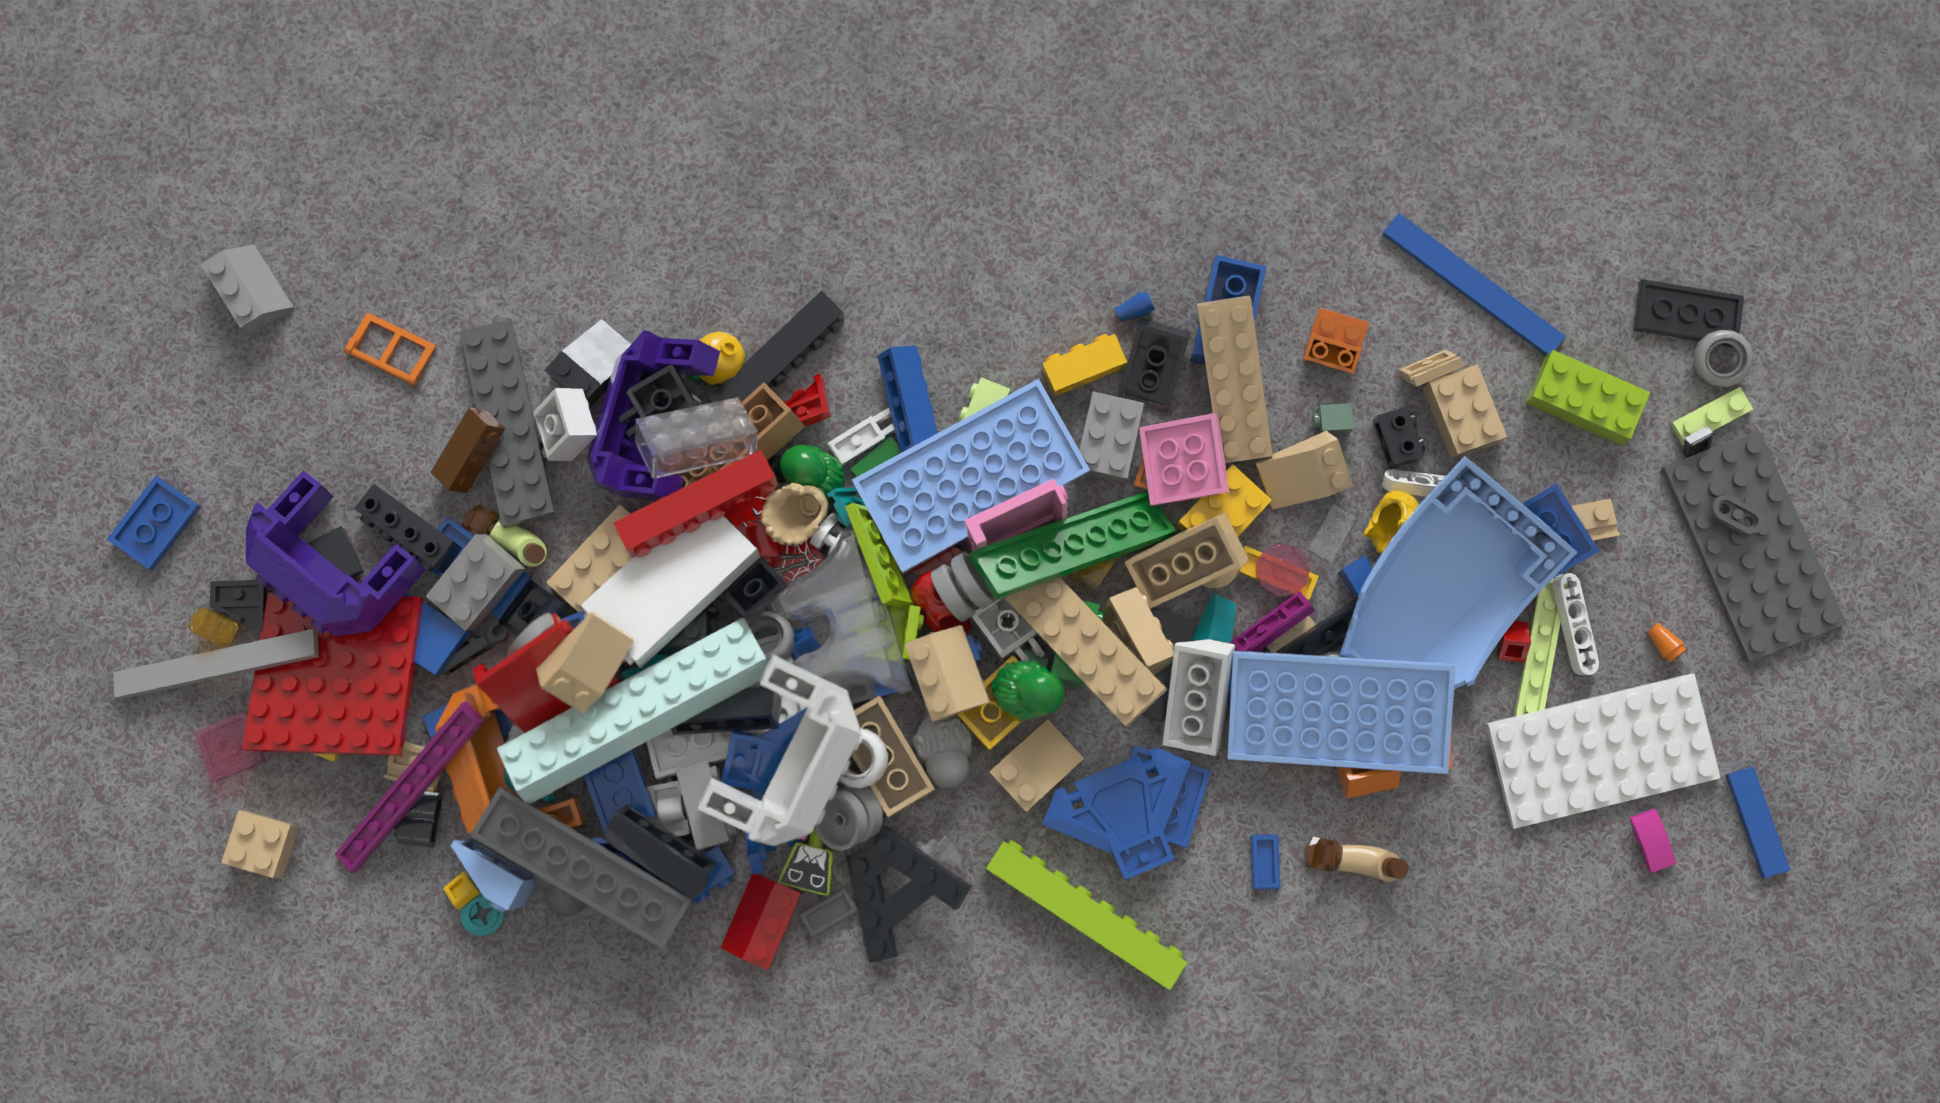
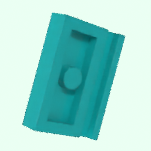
[827,488,866,527]

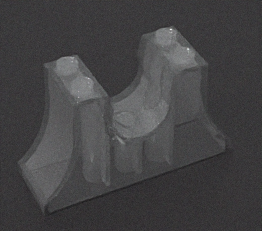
[771,530,912,694]

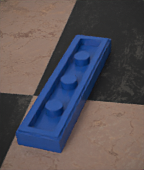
[1725,766,1790,878]

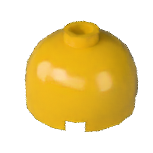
[698,331,745,385]

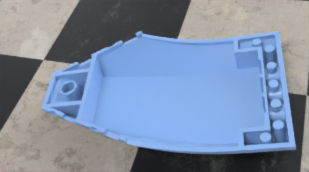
[1339,456,1577,689]

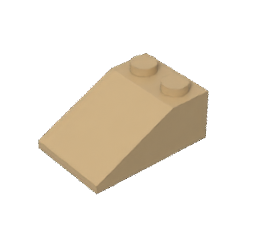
[1255,431,1353,510]
[536,611,634,714]
[989,719,1084,813]

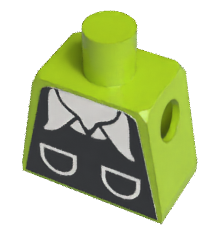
[778,830,834,896]

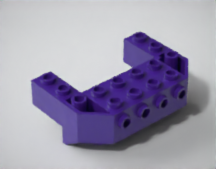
[586,330,721,501]
[246,470,426,636]

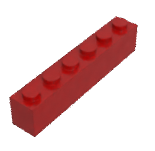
[613,450,778,558]

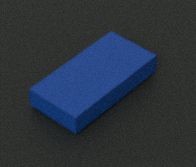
[1250,834,1280,889]

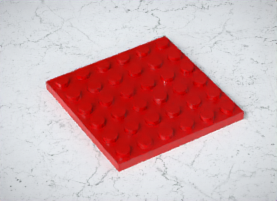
[242,593,424,757]

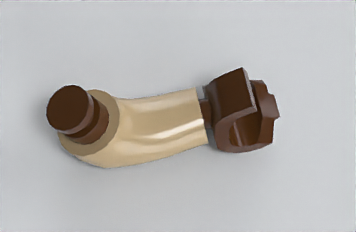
[1304,837,1408,882]

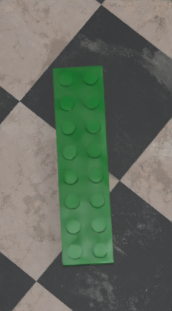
[969,491,1176,600]

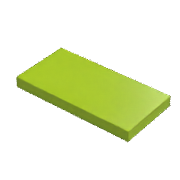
[845,503,913,609]

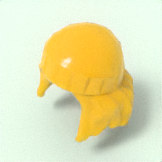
[1363,491,1419,554]

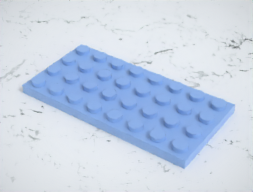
[852,379,1090,573]
[1228,651,1455,774]

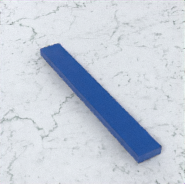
[1382,213,1566,356]

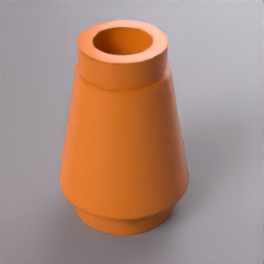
[1647,623,1687,663]

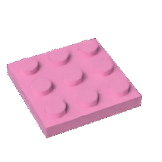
[1139,413,1229,506]

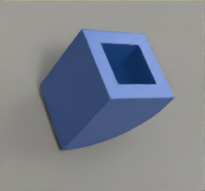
[1338,556,1372,599]

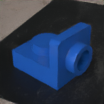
[792,626,828,672]
[745,833,777,875]

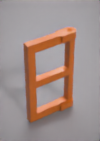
[344,312,437,386]

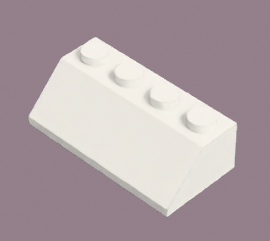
[1163,640,1235,756]

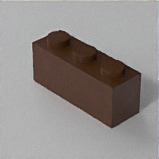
[431,407,506,493]

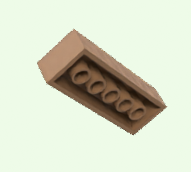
[667,382,805,489]

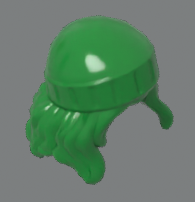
[780,445,845,506]
[991,660,1064,721]

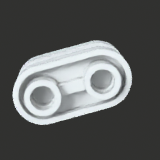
[810,512,858,560]

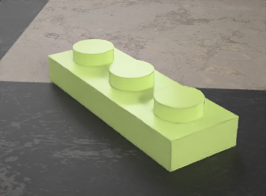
[1670,387,1753,447]

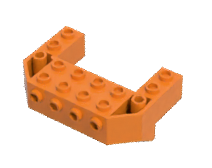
[435,685,586,834]

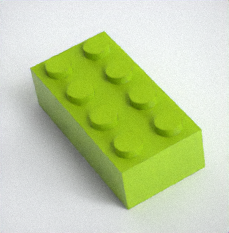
[1525,350,1650,446]

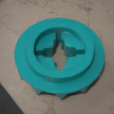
[460,892,505,936]

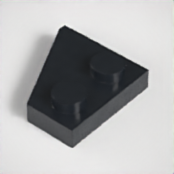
[210,580,267,631]

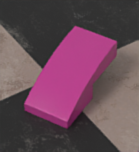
[1629,809,1677,873]

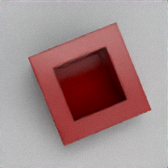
[1497,621,1531,663]

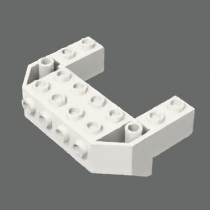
[698,655,863,846]

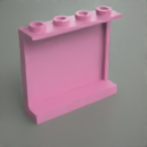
[965,479,1068,552]

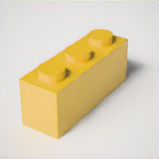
[1042,334,1127,397]

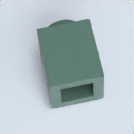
[1312,403,1354,435]

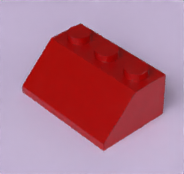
[720,873,803,970]

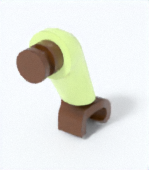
[462,504,547,567]

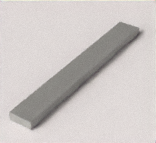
[113,629,319,700]

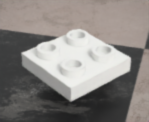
[648,781,693,837]

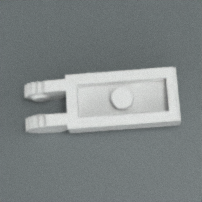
[827,408,895,466]

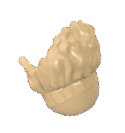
[761,483,828,545]

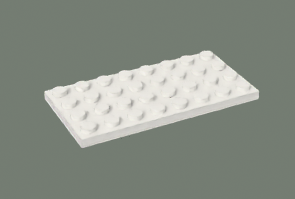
[1485,674,1721,829]

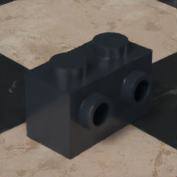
[1373,406,1425,470]

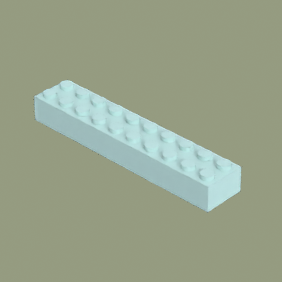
[497,618,768,804]

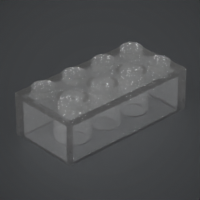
[636,397,758,479]

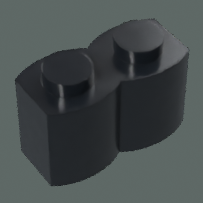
[394,791,443,848]

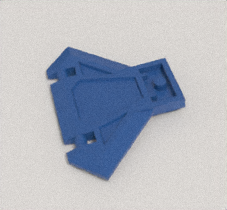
[721,707,815,847]
[1042,748,1191,880]

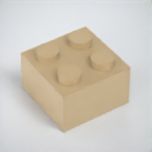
[221,810,300,878]

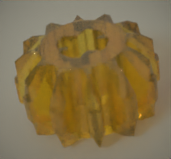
[189,607,239,647]

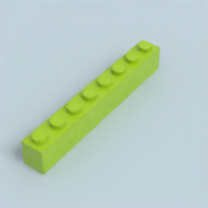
[986,840,1188,990]

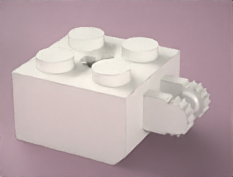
[533,388,597,461]
[970,597,1045,662]

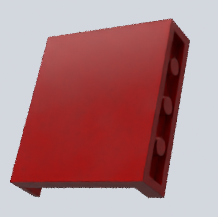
[473,613,621,733]

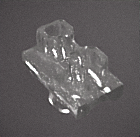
[916,835,963,868]

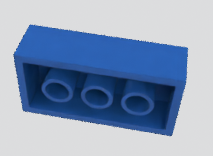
[1190,255,1267,365]

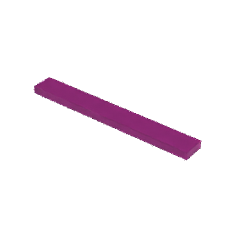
[334,701,485,874]

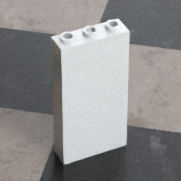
[581,516,760,668]

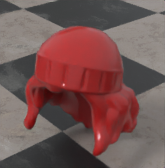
[911,570,971,636]

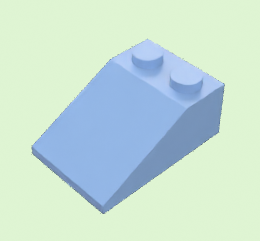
[451,838,535,912]

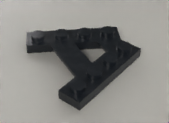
[846,826,972,963]

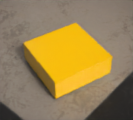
[443,871,480,910]

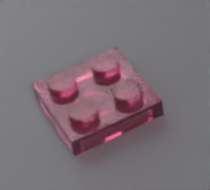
[194,711,266,783]

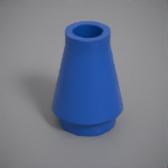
[1115,291,1155,322]

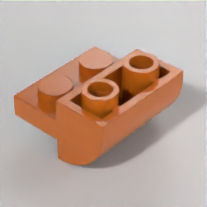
[1303,307,1370,374]

